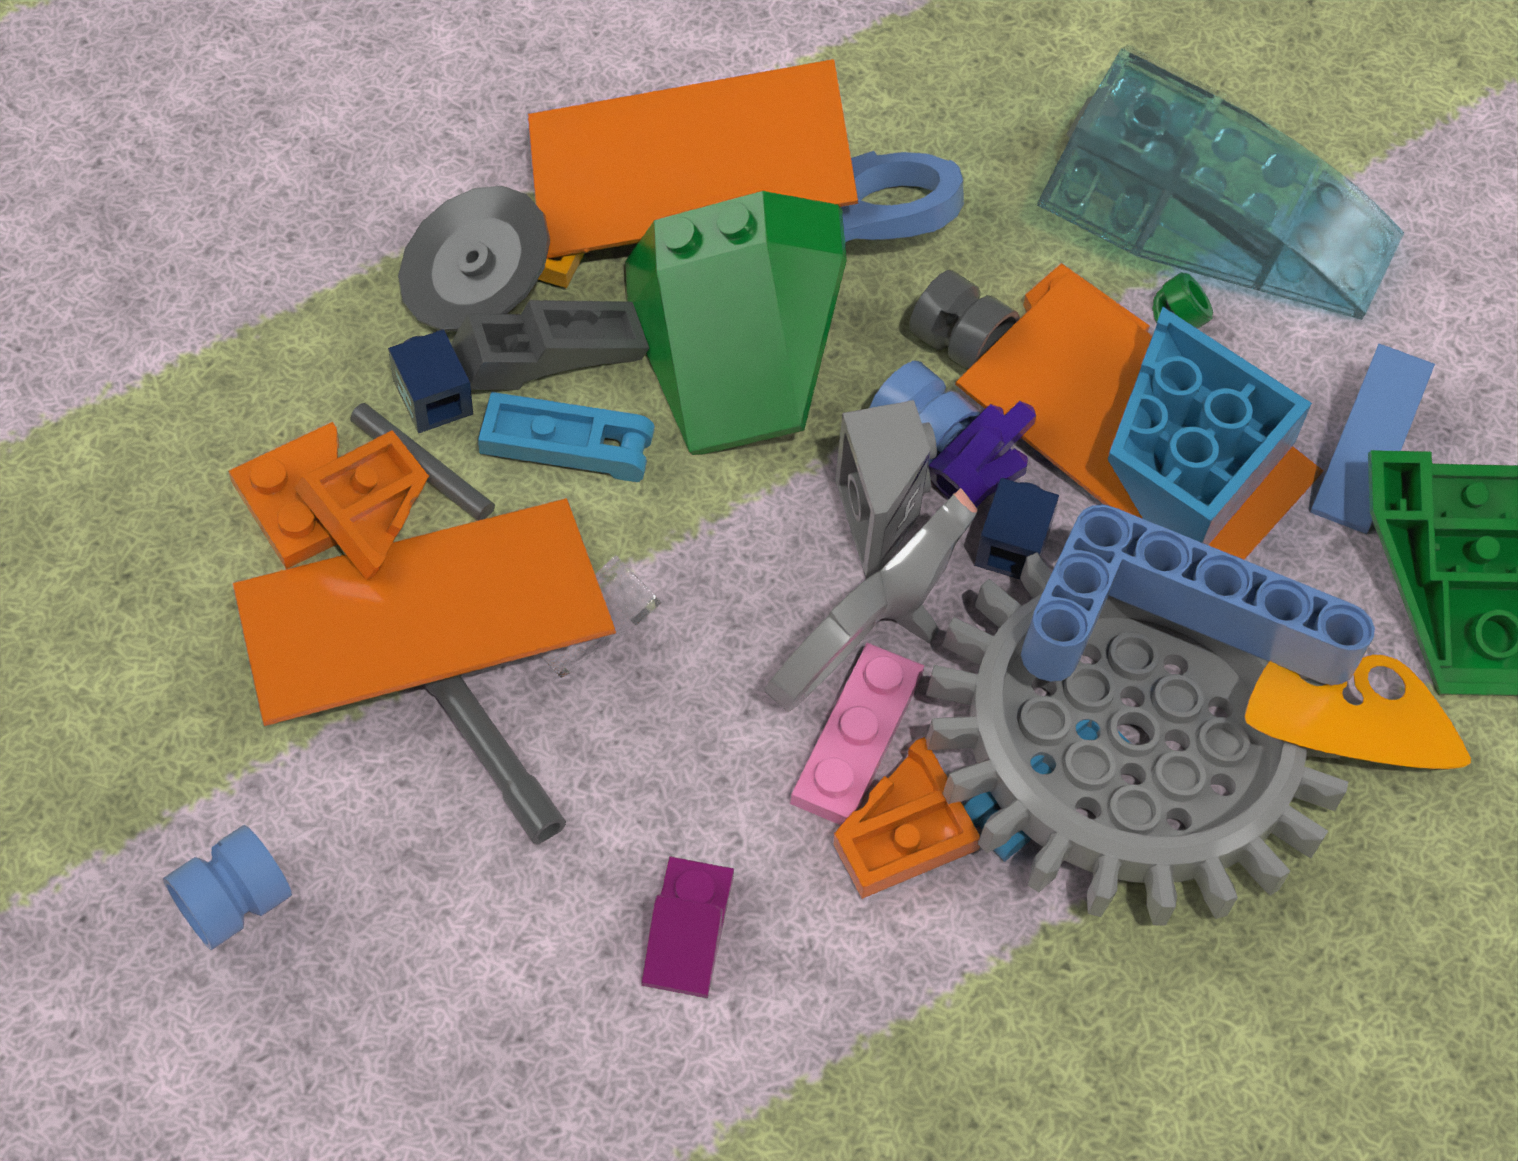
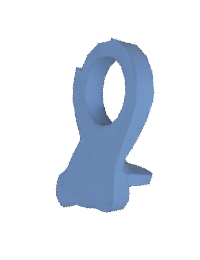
[840,151,964,243]

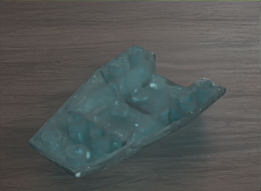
[1037,44,1404,320]

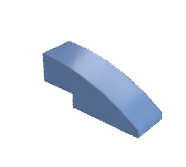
[1310,343,1435,534]

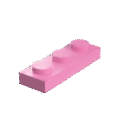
[790,642,924,825]

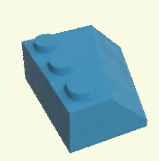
[1108,307,1312,545]

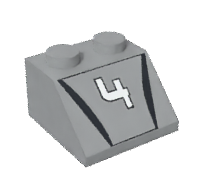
[835,400,937,579]

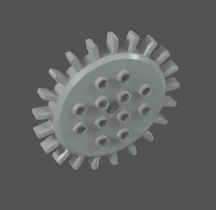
[926,553,1348,926]

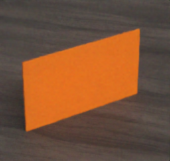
[528,59,859,258]
[955,271,1324,560]
[233,498,616,726]

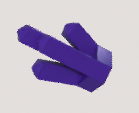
[928,401,1036,508]

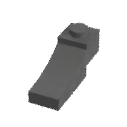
[451,300,649,390]

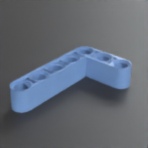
[1021,505,1375,685]

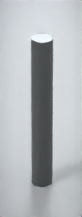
[350,403,495,521]

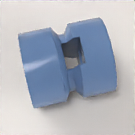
[870,361,980,465]
[163,825,292,950]

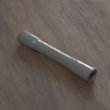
[424,674,566,845]

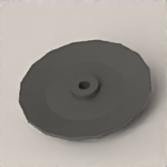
[398,186,550,332]

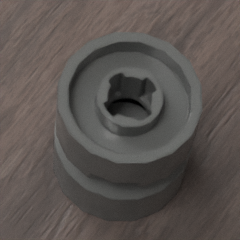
[909,270,1020,370]

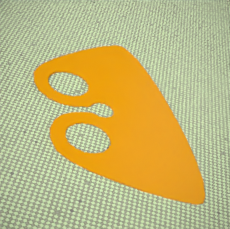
[1245,654,1471,769]

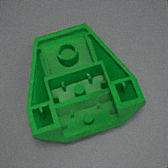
[625,191,847,455]
[1368,450,1518,696]

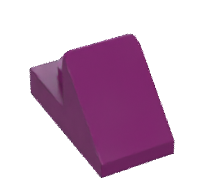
[642,856,734,999]

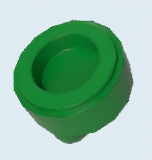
[1152,272,1213,329]

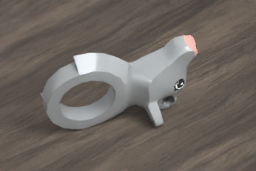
[765,488,978,712]

